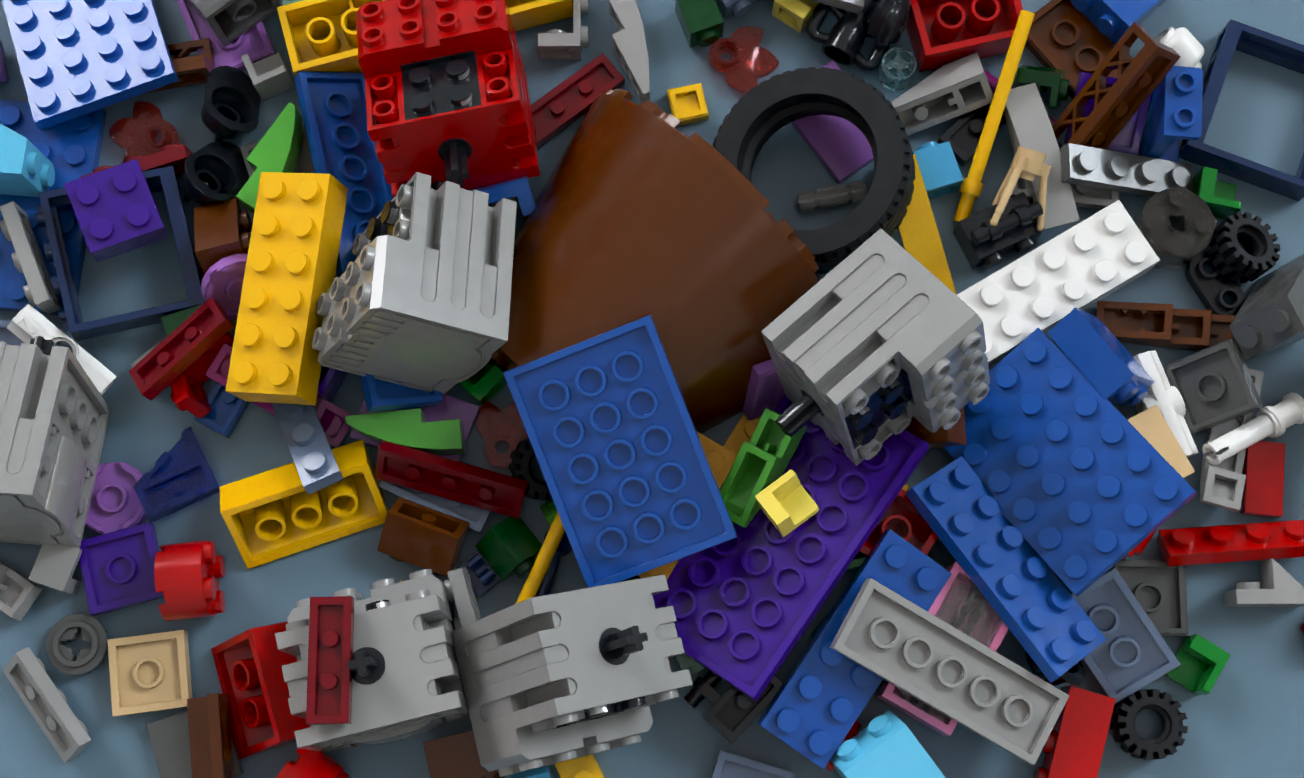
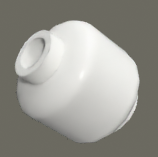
[1155,26,1204,68]

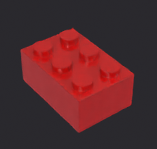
[906,0,1030,73]

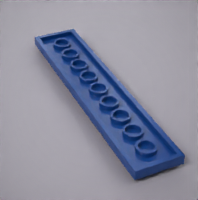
[294,71,443,412]

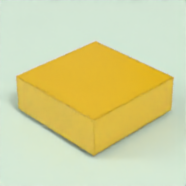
[667,83,709,126]

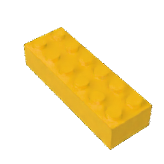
[225,172,348,406]

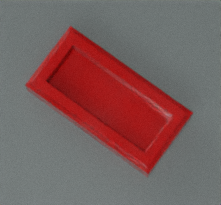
[1241,441,1285,518]

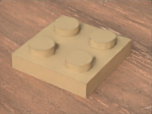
[107,629,193,717]

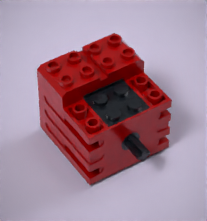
[356,0,541,198]

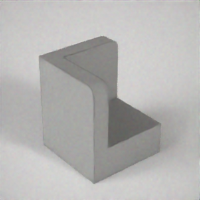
[241,52,295,101]
[28,543,82,596]

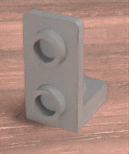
[538,0,589,60]

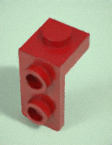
[170,333,234,419]

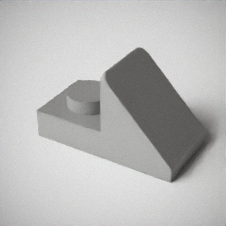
[1224,559,1304,607]

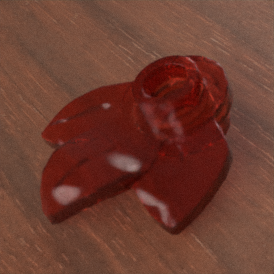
[709,26,779,94]
[109,101,179,163]
[477,401,528,468]

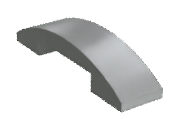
[1200,368,1264,512]

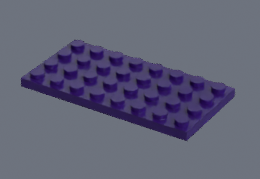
[653,395,929,701]

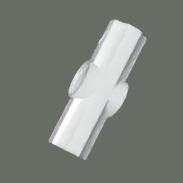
[7,304,118,395]
[1133,350,1199,458]

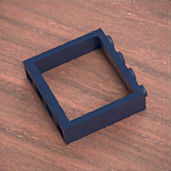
[1179,19,1304,201]
[36,166,205,341]

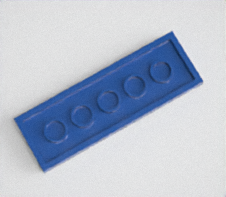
[905,456,1106,683]
[757,529,952,769]

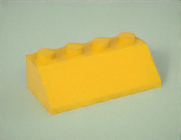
[219,439,388,569]

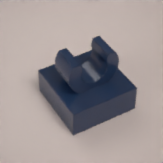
[456,550,502,598]

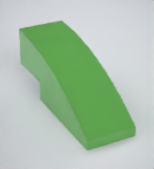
[236,102,303,214]
[345,408,466,456]
[720,408,807,528]

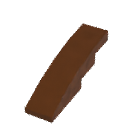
[1096,301,1243,355]

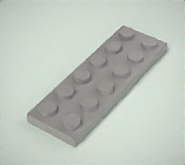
[829,578,1070,765]

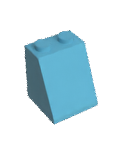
[0,124,55,197]
[830,710,945,778]

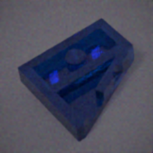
[133,426,220,523]

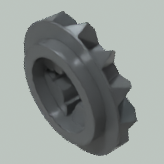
[46,614,108,675]

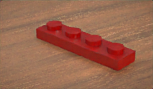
[1157,520,1304,566]

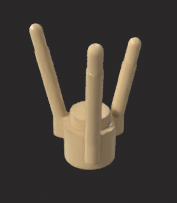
[990,146,1051,231]

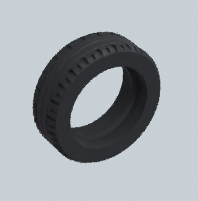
[713,67,915,274]

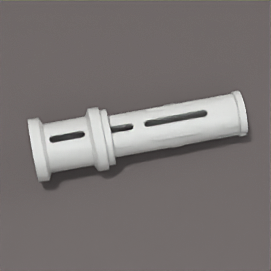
[1202,392,1304,466]

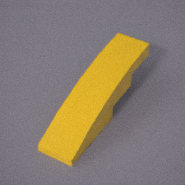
[898,154,957,295]

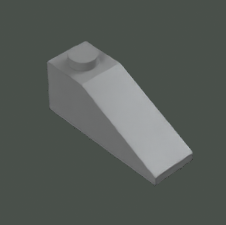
[891,52,993,136]

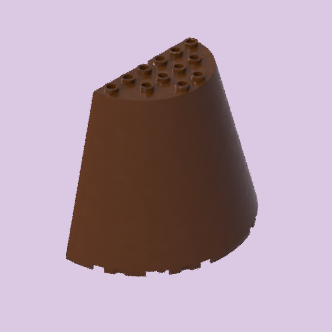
[489,88,820,434]

